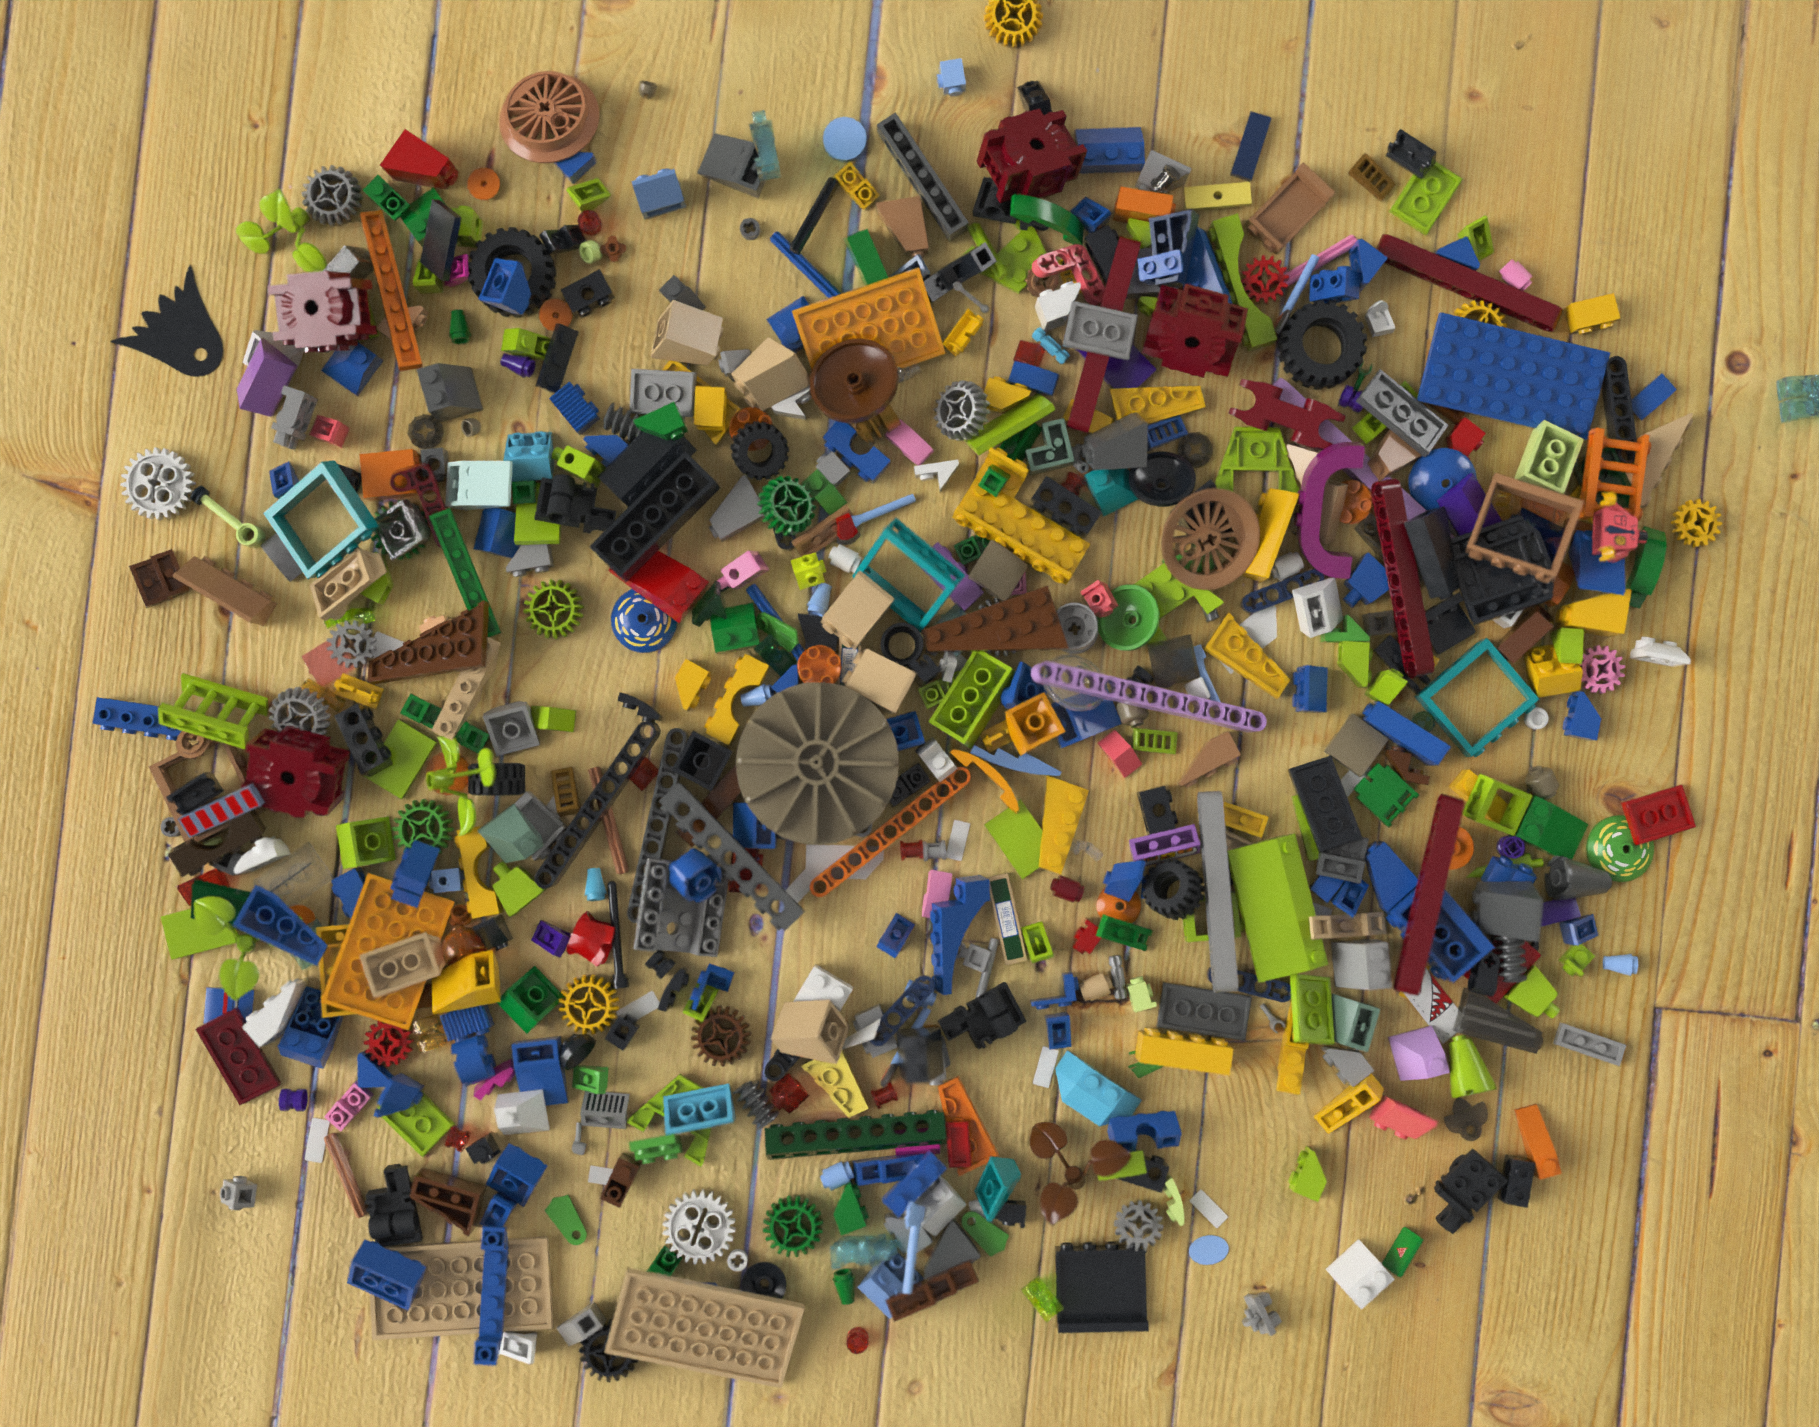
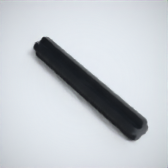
[789,177,839,255]

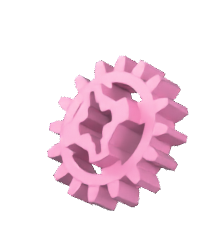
[1579,645,1625,694]

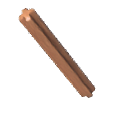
[588,767,629,874]

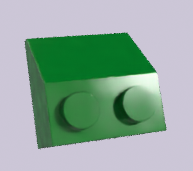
[400,187,447,247]
[709,603,761,654]
[497,966,566,1034]

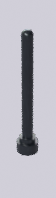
[607,881,629,989]

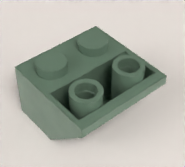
[1331,993,1380,1052]

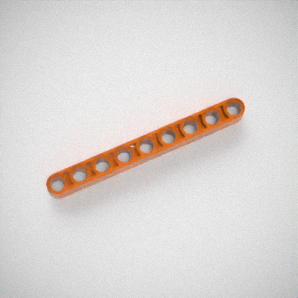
[810,767,971,897]

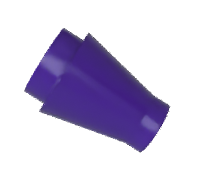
[501,353,536,378]

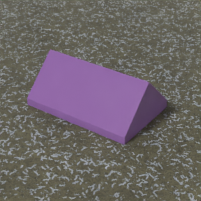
[237,338,298,417]

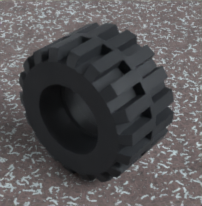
[730,421,789,480]
[468,763,525,796]
[1142,859,1205,920]

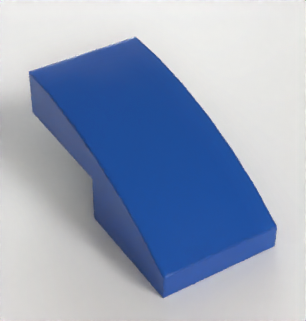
[1008,361,1060,396]
[1631,373,1677,421]
[1309,875,1345,903]

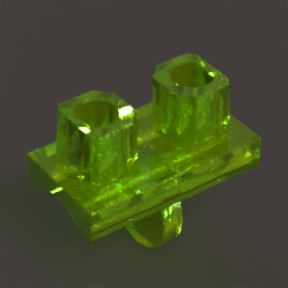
[1021,1275,1064,1323]

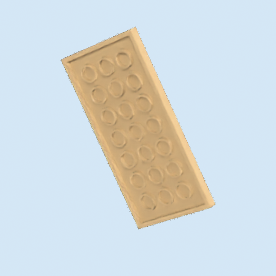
[370,1236,554,1340]
[605,1267,805,1388]

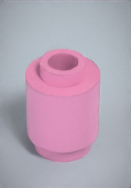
[1499,259,1532,291]

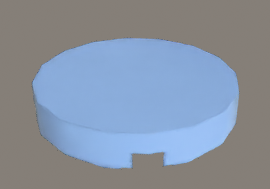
[823,117,867,162]

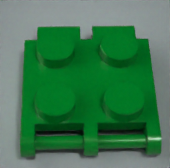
[1353,763,1419,828]

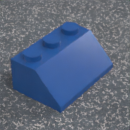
[1075,127,1145,174]
[347,1239,426,1311]

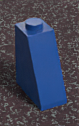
[1364,841,1418,912]

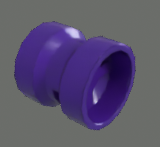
[1338,385,1363,413]
[1496,836,1525,858]
[279,1088,308,1112]

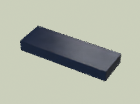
[1230,111,1272,182]

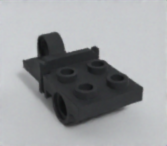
[973,177,1049,231]
[534,474,616,534]
[938,982,1027,1049]
[1434,1148,1508,1234]
[365,1164,423,1247]

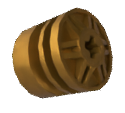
[850,404,901,446]

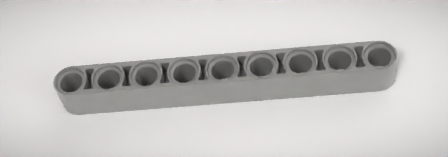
[1197,791,1238,993]

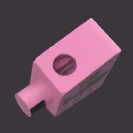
[715,550,769,592]

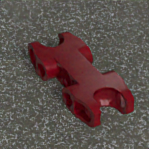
[1228,379,1346,449]

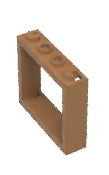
[1465,473,1584,583]
[149,740,267,843]

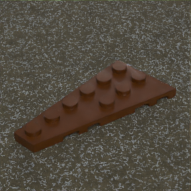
[921,586,1069,652]
[368,600,489,685]

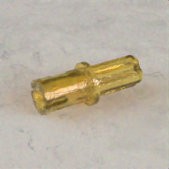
[302,678,346,712]

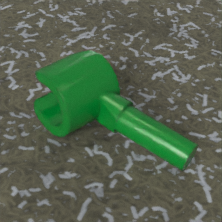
[1354,360,1373,391]

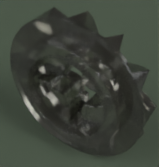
[407,414,444,449]
[1177,432,1213,468]

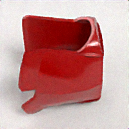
[567,911,615,967]

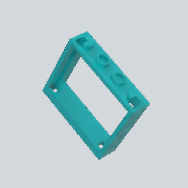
[263,460,379,579]
[852,517,965,633]
[1414,638,1539,757]

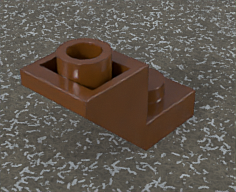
[1384,746,1430,785]

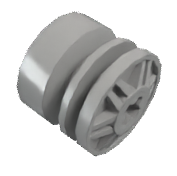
[1057,603,1098,654]

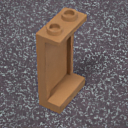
[1245,162,1335,255]

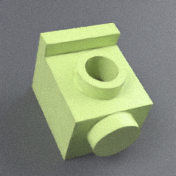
[1126,976,1157,1013]

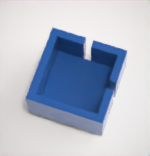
[390,840,440,908]

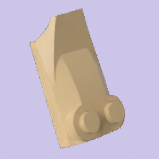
[310,547,387,621]
[359,932,447,998]

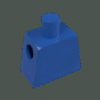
[1343,552,1389,608]

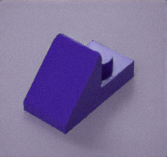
[531,920,571,958]

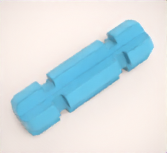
[1032,327,1070,364]

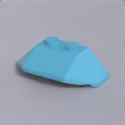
[1055,1050,1142,1126]

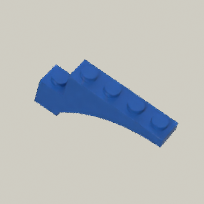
[930,875,990,995]

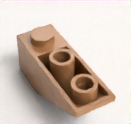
[1177,731,1241,788]

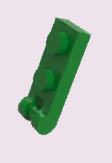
[1096,914,1153,951]

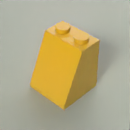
[1555,589,1631,637]

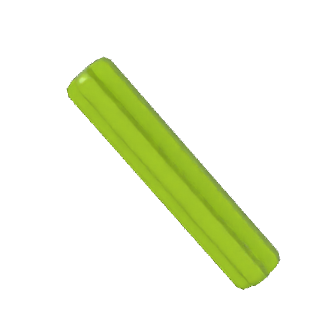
[968,222,1007,280]

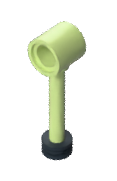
[190,486,266,548]

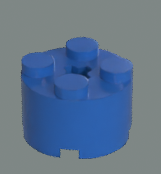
[668,848,722,903]
[451,1034,496,1087]

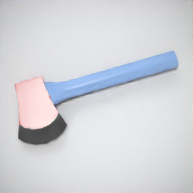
[1273,254,1320,334]
[836,494,916,545]
[881,1008,931,1087]

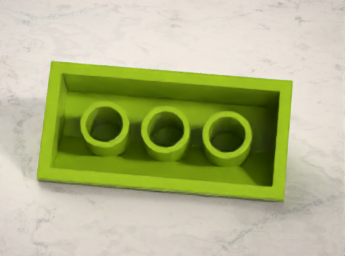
[928,651,1015,749]

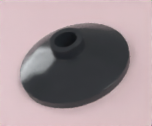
[741,1262,787,1299]

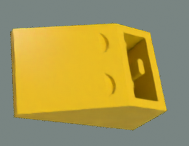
[432,950,501,1015]

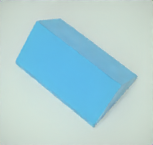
[663,1083,736,1135]

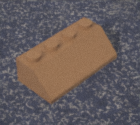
[173,556,278,626]

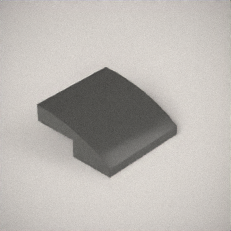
[1316,836,1369,884]

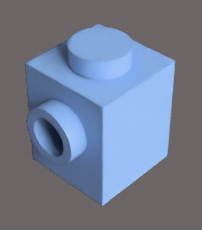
[937,58,966,96]
[429,867,464,893]

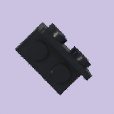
[1425,592,1476,654]

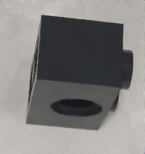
[561,269,615,318]
[1137,786,1178,835]

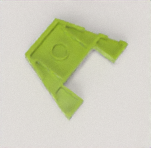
[964,220,1046,294]
[1214,427,1300,493]
[1133,563,1224,652]
[626,1074,711,1167]

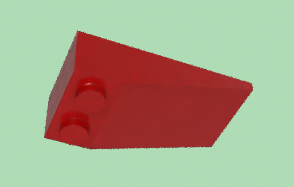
[608,551,709,624]

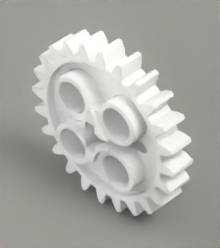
[120,447,196,520]
[662,1189,736,1264]

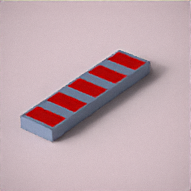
[177,783,265,838]

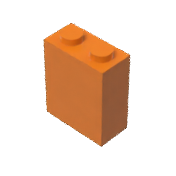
[1112,186,1176,223]
[359,449,423,501]

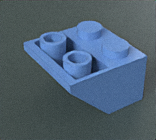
[631,168,686,219]
[857,1248,925,1319]

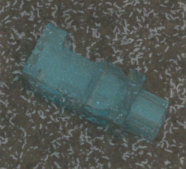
[749,110,781,181]
[1776,375,1819,423]
[830,1234,898,1269]

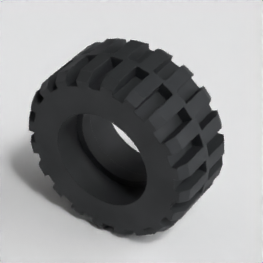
[468,227,557,318]
[1277,300,1367,390]

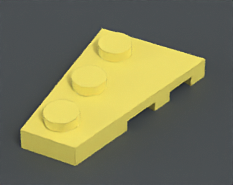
[800,1049,870,1118]

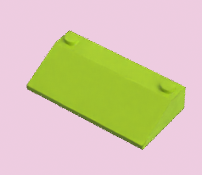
[1227,834,1328,982]

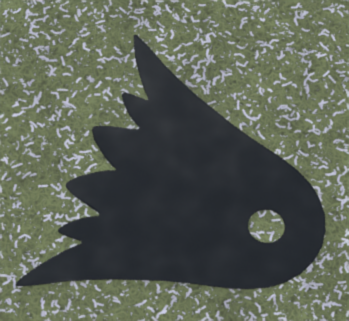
[110,265,223,377]

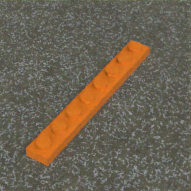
[360,210,422,371]

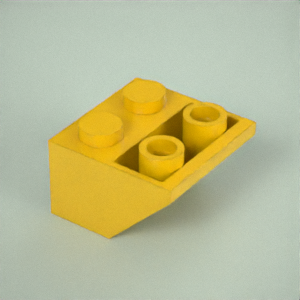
[1524,644,1583,698]

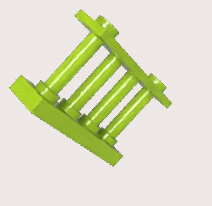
[158,673,268,749]

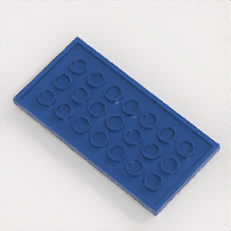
[1417,312,1610,440]

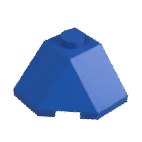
[373,1073,424,1118]

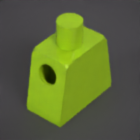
[551,445,606,488]
[493,861,547,917]
[1503,965,1560,1019]

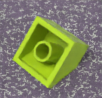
[336,816,396,869]

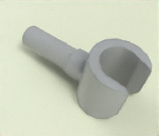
[1260,1003,1285,1033]
[572,1122,587,1155]

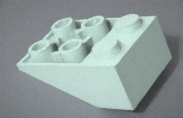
[445,461,513,511]

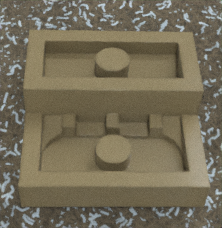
[968,539,1028,601]
[1324,713,1388,777]

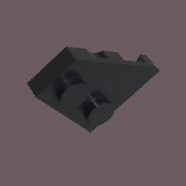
[798,613,838,652]

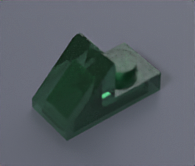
[692,581,727,627]
[754,634,797,677]

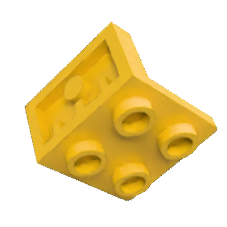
[976,447,1029,498]

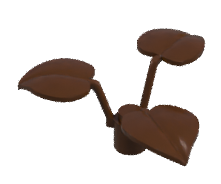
[1030,1122,1132,1226]

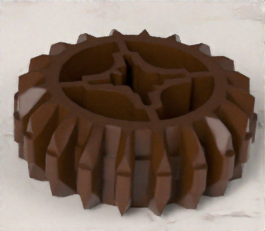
[691,1005,752,1067]

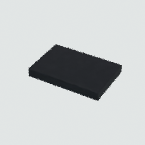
[420,199,462,281]

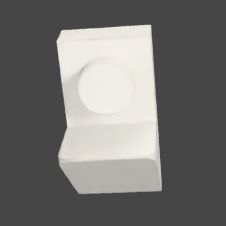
[772,386,812,420]
[914,460,959,492]
[916,737,958,782]
[499,1331,537,1364]

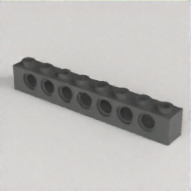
[659,782,805,931]

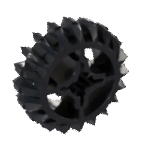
[579,1319,639,1383]

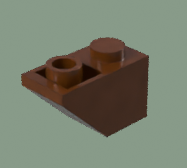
[600,1153,642,1208]

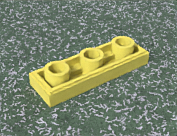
[1183,182,1252,211]

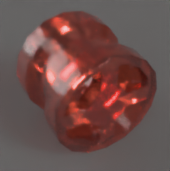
[578,210,602,236]
[1060,471,1087,496]
[445,1125,471,1153]
[846,1327,869,1354]

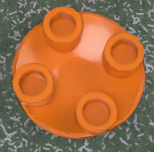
[729,407,773,451]
[1339,480,1373,524]
[797,645,842,684]

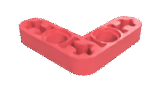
[1032,244,1105,306]

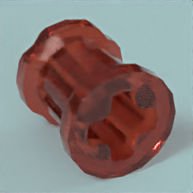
[900,840,923,861]
[870,1082,899,1109]

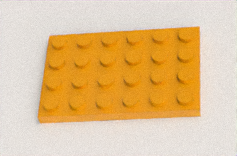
[792,268,946,370]
[320,873,455,1030]

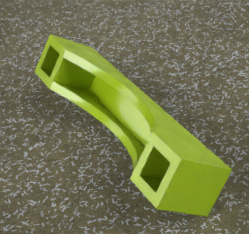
[1208,213,1277,352]

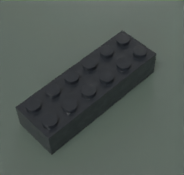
[589,451,720,582]

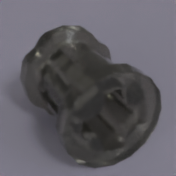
[1151,165,1180,194]

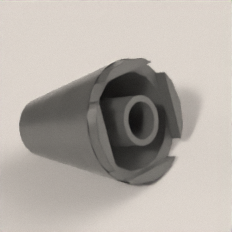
[1544,856,1612,901]

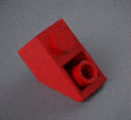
[1446,417,1486,460]

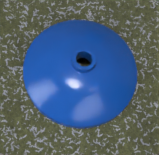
[1408,448,1477,511]

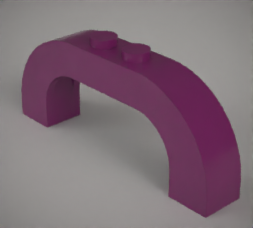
[1294,442,1365,579]

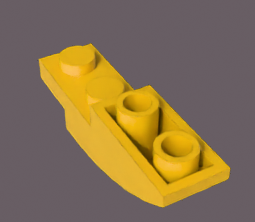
[1276,1002,1309,1095]

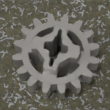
[327,620,377,668]
[1114,1200,1163,1251]

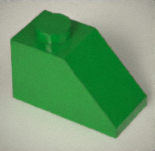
[633,402,688,441]

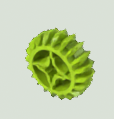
[523,579,584,639]

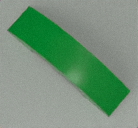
[1010,194,1084,246]
[400,693,490,754]

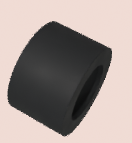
[881,623,923,666]

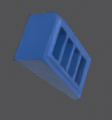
[1147,415,1188,452]

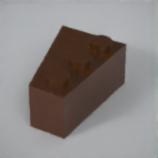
[409,1167,487,1237]

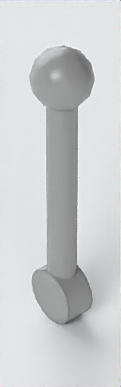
[953,281,989,313]

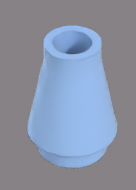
[807,583,832,617]
[740,684,774,707]
[1603,954,1638,976]

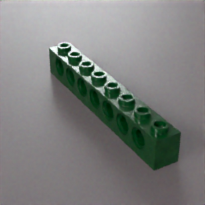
[764,1110,946,1160]

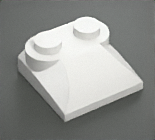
[1630,637,1691,667]
[234,836,291,875]

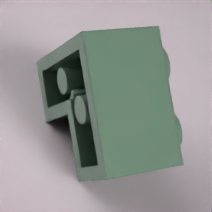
[1024,418,1074,476]

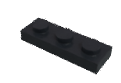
[536,323,579,394]

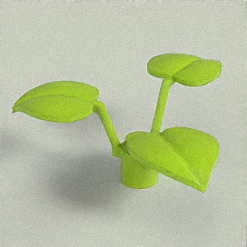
[236,189,332,272]
[426,736,495,836]
[194,897,303,1001]

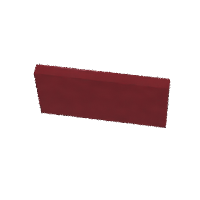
[195,1007,281,1105]

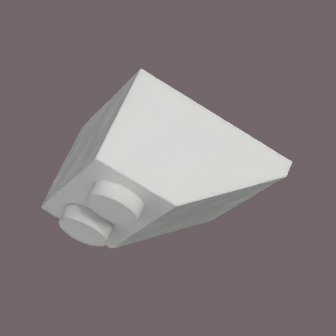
[793,964,853,1012]
[1326,1239,1395,1309]

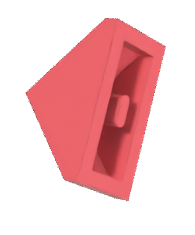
[309,415,350,448]
[1097,730,1142,778]

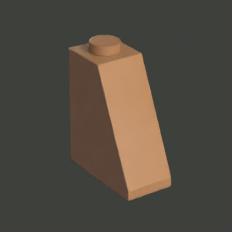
[876,196,929,258]
[1367,428,1422,481]

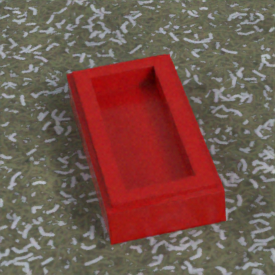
[946,1121,972,1168]

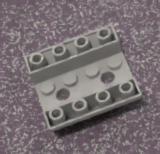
[633,859,729,957]

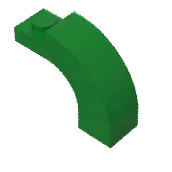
[1625,526,1667,609]

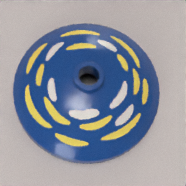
[611,589,678,653]

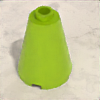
[1449,1035,1496,1099]

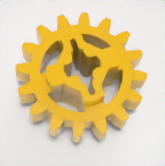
[1671,499,1723,548]

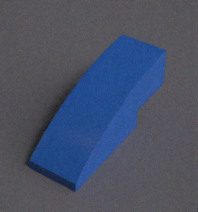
[852,1153,924,1186]

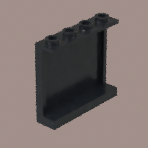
[1055,1241,1149,1333]

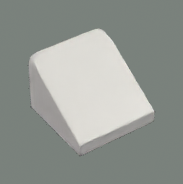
[1184,677,1211,699]

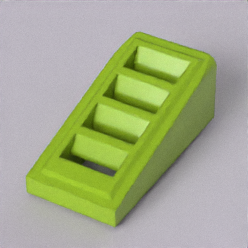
[1131,728,1178,754]

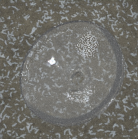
[1042,654,1107,711]

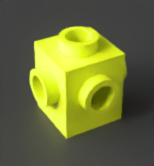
[790,552,827,590]

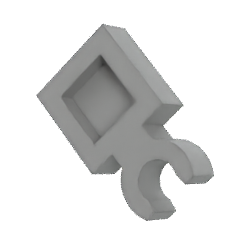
[956,942,993,973]

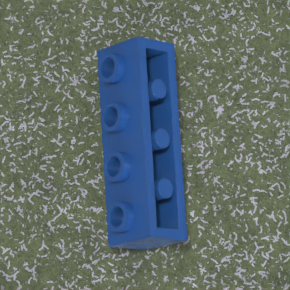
[92,697,193,741]

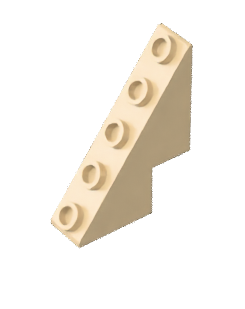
[1625,413,1693,508]
[1287,442,1348,544]
[432,637,500,740]

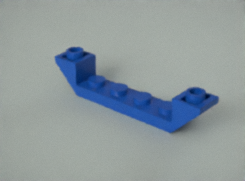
[473,1226,509,1366]

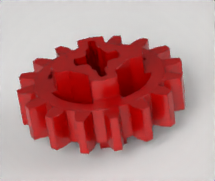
[1241,255,1289,305]
[363,1020,415,1067]

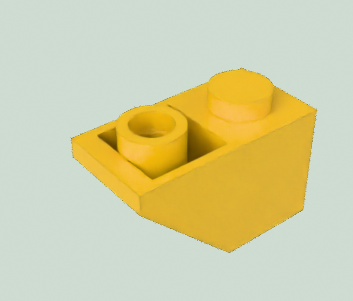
[984,376,1031,413]
[675,659,712,711]

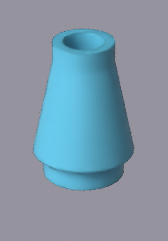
[585,868,607,901]

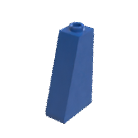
[1362,701,1451,766]

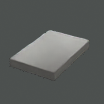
[1062,301,1138,360]
[630,369,697,417]

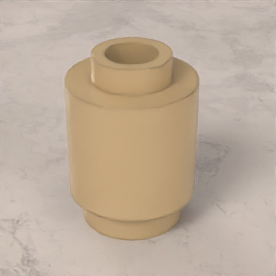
[1079,973,1113,1001]

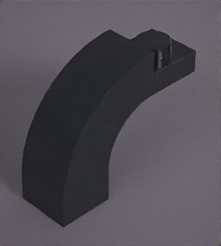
[923,242,997,304]

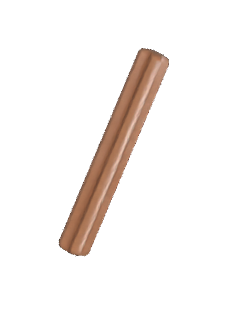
[324,1133,369,1218]

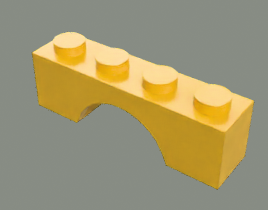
[704,654,770,746]
[455,825,503,919]

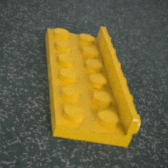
[952,476,1090,585]

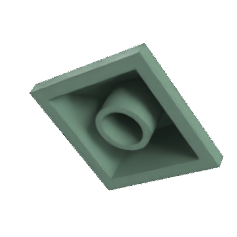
[478,804,544,863]

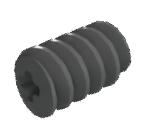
[604,402,642,442]
[1495,936,1527,982]
[732,1080,779,1130]

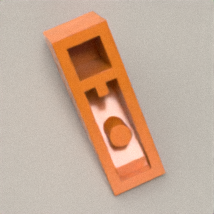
[1514,1104,1562,1180]

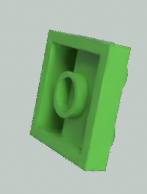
[629,1134,683,1164]

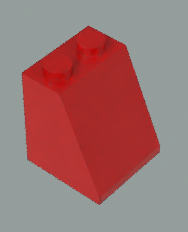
[380,129,459,190]

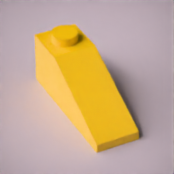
[1448,769,1508,823]
[1314,1073,1384,1134]

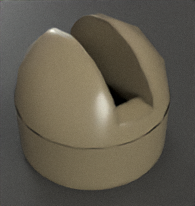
[639,81,657,99]
[461,418,481,437]

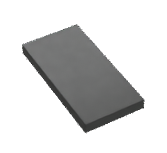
[1356,369,1448,457]
[1156,982,1252,1041]

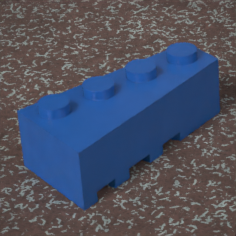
[1183,226,1233,304]

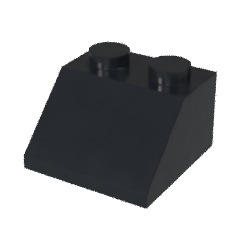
[672,731,732,791]

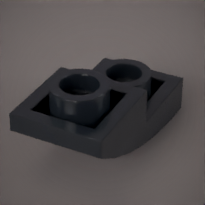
[618,693,662,722]
[889,763,931,808]
[658,967,690,1012]

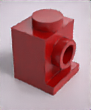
[1072,918,1101,954]

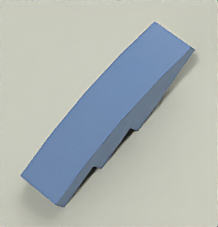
[970,745,1061,776]

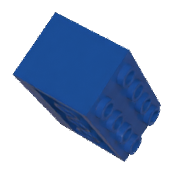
[1384,887,1495,983]

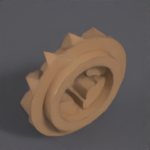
[1025,263,1059,297]
[176,731,211,760]

